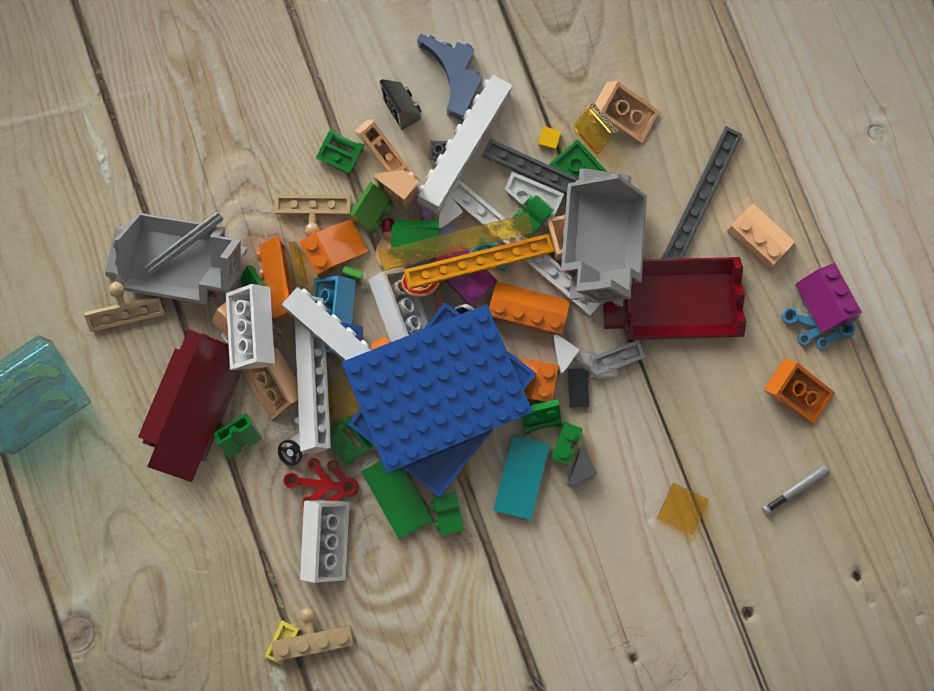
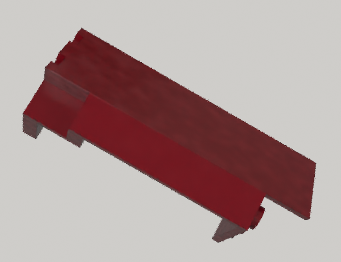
[138,329,240,482]

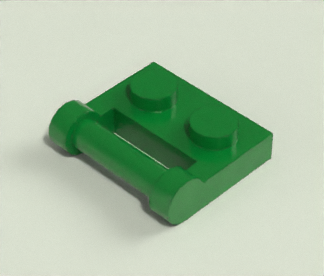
[316,129,365,175]
[521,399,562,435]
[330,415,374,467]

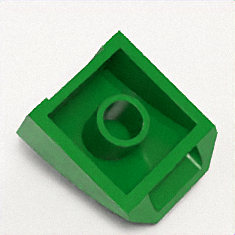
[391,220,439,260]

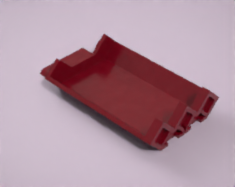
[603,257,746,340]

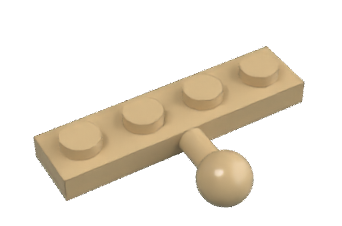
[274,194,351,236]
[84,282,166,332]
[271,608,353,661]

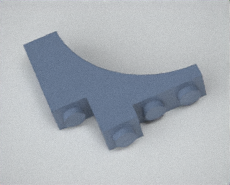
[417,33,482,122]

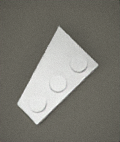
[505,172,564,228]

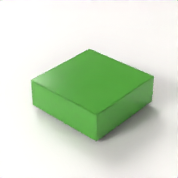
[342,266,363,285]

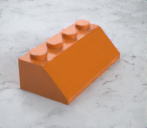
[257,237,293,322]
[489,281,570,337]

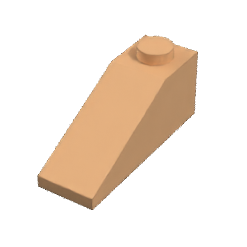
[354,119,407,172]

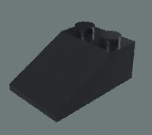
[379,79,422,130]

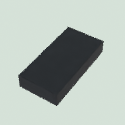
[568,368,589,407]

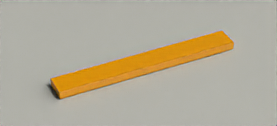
[403,234,554,290]

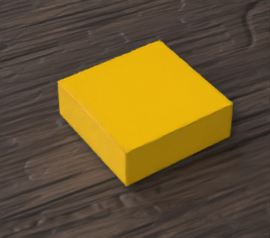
[538,126,561,150]

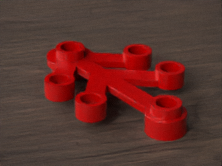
[283,458,359,506]

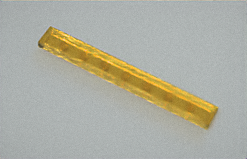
[379,213,533,271]

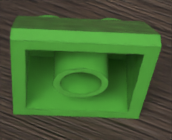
[350,182,393,234]

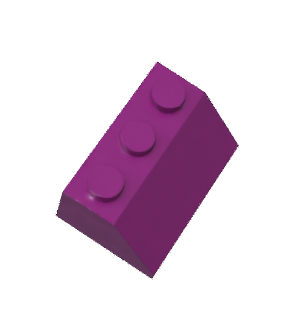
[434,240,497,306]
[795,263,862,334]

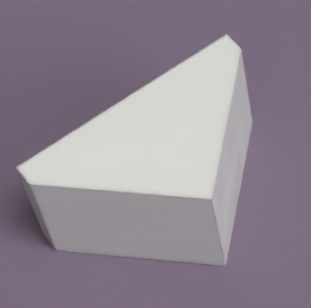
[439,194,463,231]
[552,334,579,375]

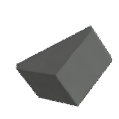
[567,447,597,486]

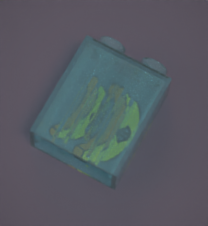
[0,335,92,455]

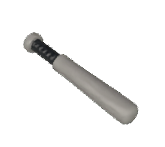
[761,465,830,516]

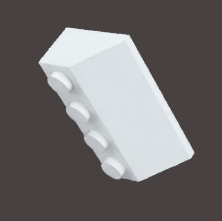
[368,267,429,342]
[226,284,275,370]
[300,500,349,583]

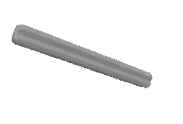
[144,212,224,275]

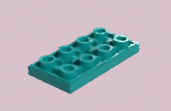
[493,435,550,520]

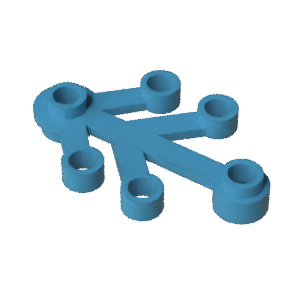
[781,305,855,350]

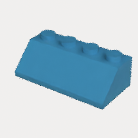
[313,276,356,356]

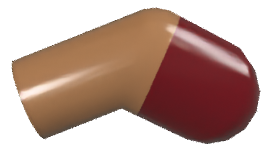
[381,218,395,241]

